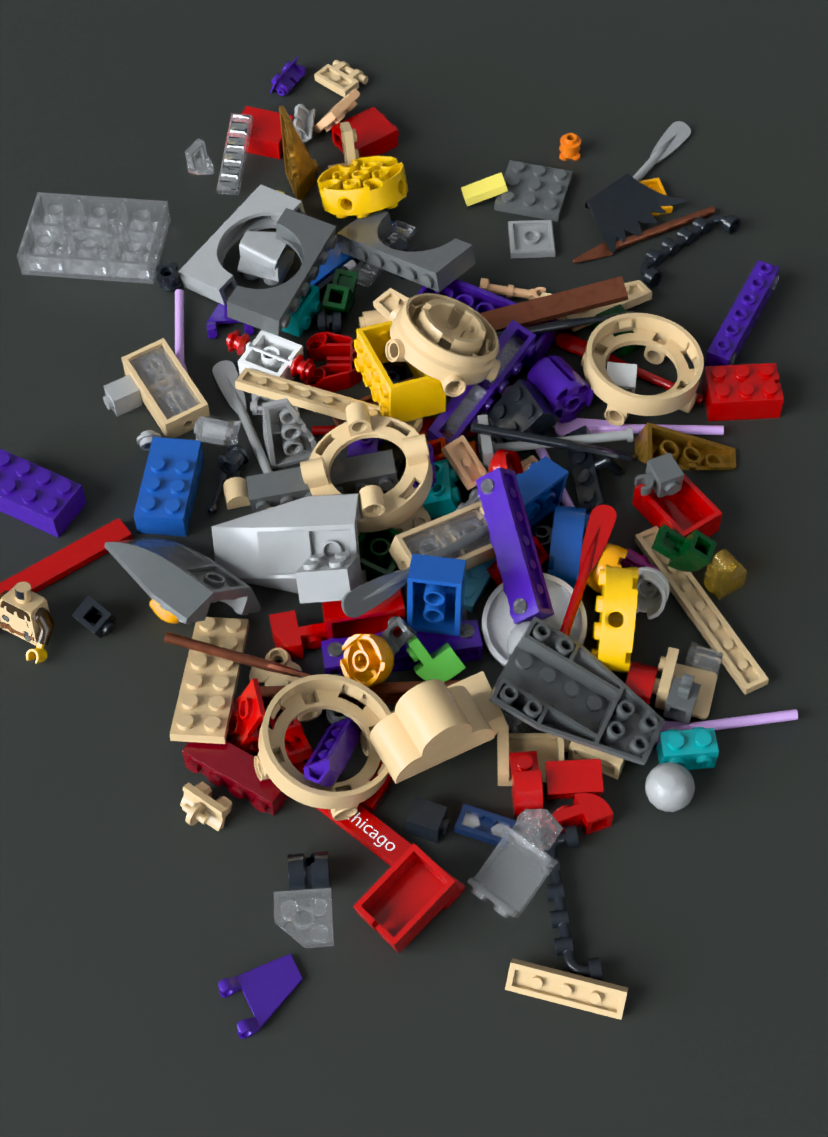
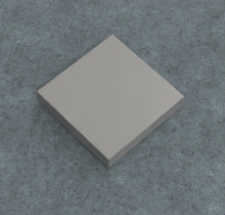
[508,220,555,259]

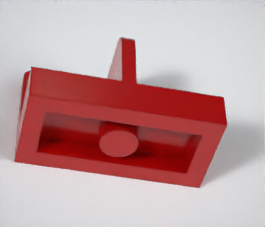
[545,759,604,800]

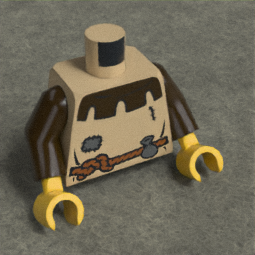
[0,582,55,664]

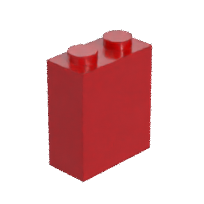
[231,106,294,159]
[332,107,399,158]

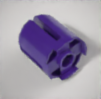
[526,355,593,423]

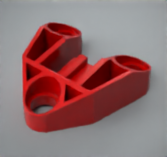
[304,332,363,392]

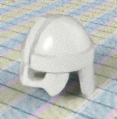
[636,567,670,620]

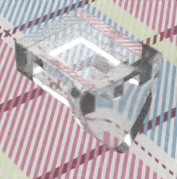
[185,138,214,175]
[684,641,723,675]

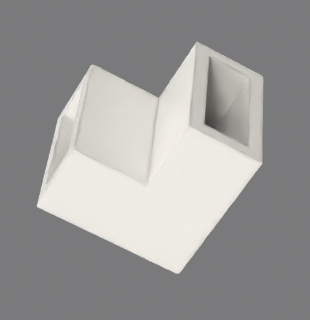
[606,362,637,393]

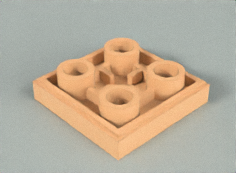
[313,88,360,134]

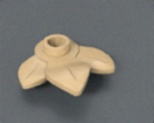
[249,648,302,686]

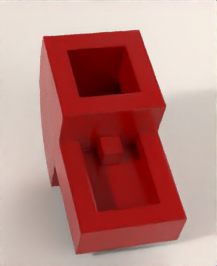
[269,716,313,764]
[551,793,613,835]

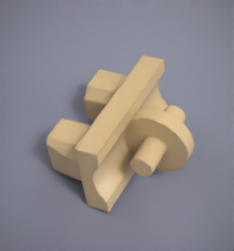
[180,781,232,832]

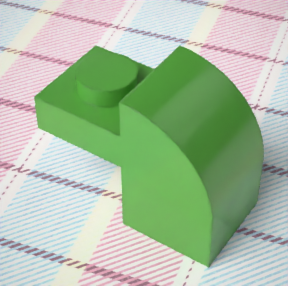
[406,635,466,682]

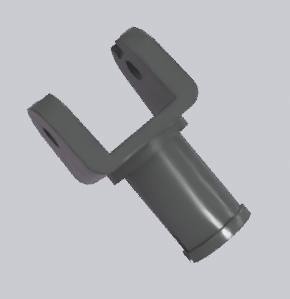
[380,616,416,655]

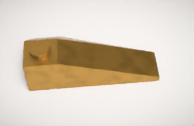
[279,106,318,201]
[635,422,736,470]

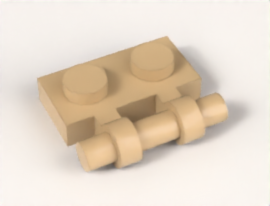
[314,60,368,97]

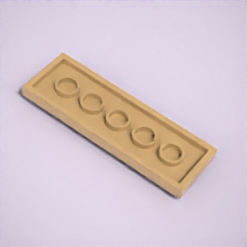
[170,617,249,744]

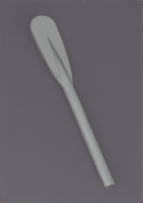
[633,121,691,181]
[212,360,273,473]

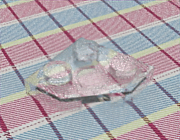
[274,888,334,948]

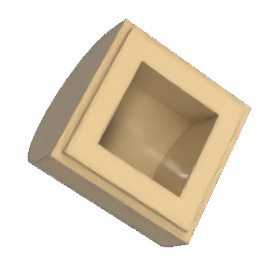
[223,477,251,510]

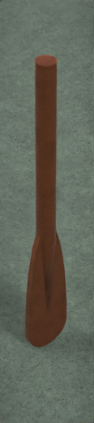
[164,632,310,678]

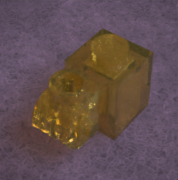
[704,549,747,600]

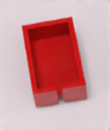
[701,363,784,421]
[632,474,722,538]
[322,588,405,640]
[353,843,459,954]

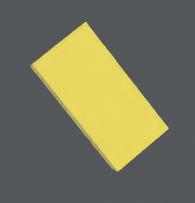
[461,172,508,207]

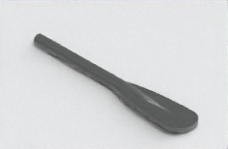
[341,524,490,618]

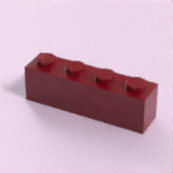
[182,741,289,816]

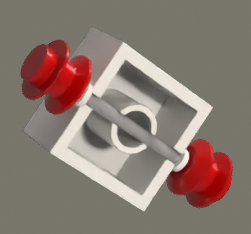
[226,330,315,381]

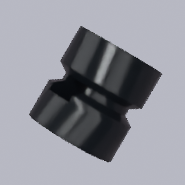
[287,851,330,892]

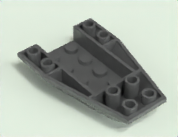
[104,538,261,624]
[489,616,665,765]

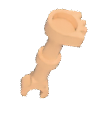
[479,278,546,300]

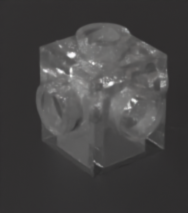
[511,809,563,850]

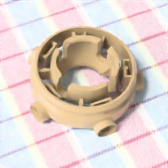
[385,293,501,397]

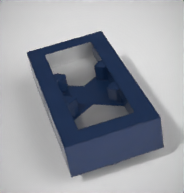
[454,804,517,850]

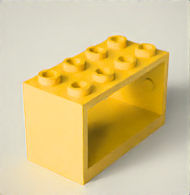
[354,321,446,422]

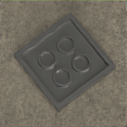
[494,160,573,222]

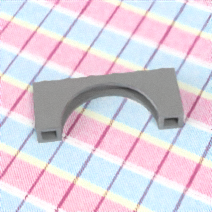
[178,185,306,305]

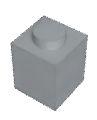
[103,375,143,417]

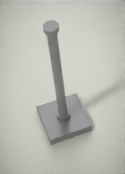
[477,415,633,472]

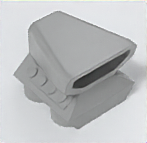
[237,231,295,285]

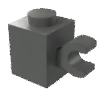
[634,453,684,498]
[663,673,701,724]

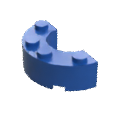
[547,505,591,589]

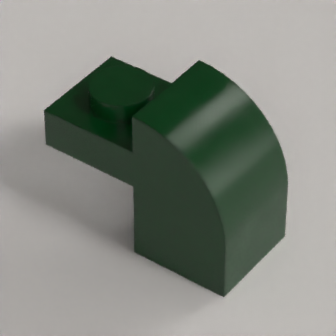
[322,268,359,315]
[652,525,717,572]

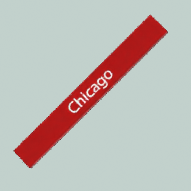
[293,761,465,910]

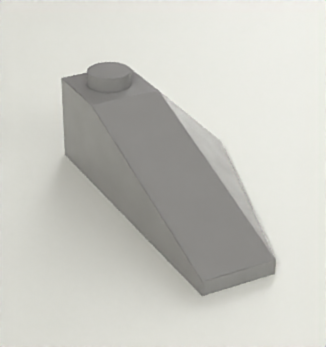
[262,398,317,469]

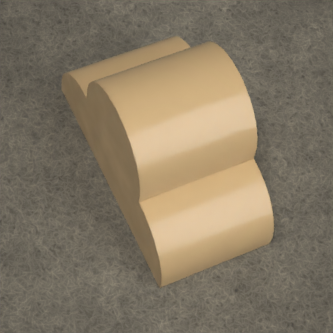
[369,679,495,784]

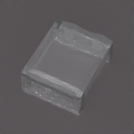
[467,825,558,918]

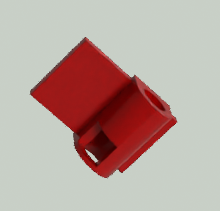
[228,678,265,753]

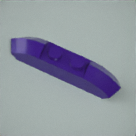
[303,717,360,787]

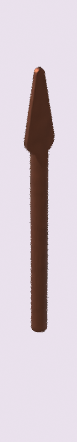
[573,206,716,263]

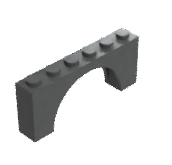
[227,208,338,336]
[337,210,476,292]

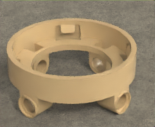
[581,313,704,426]
[300,402,433,533]
[254,674,391,821]

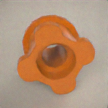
[559,133,581,161]

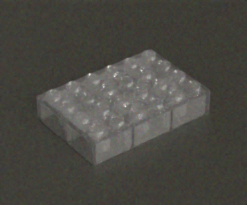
[17,192,171,284]

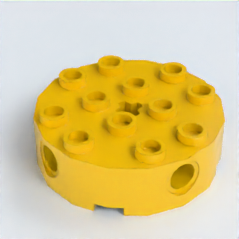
[317,156,408,218]
[591,564,639,674]

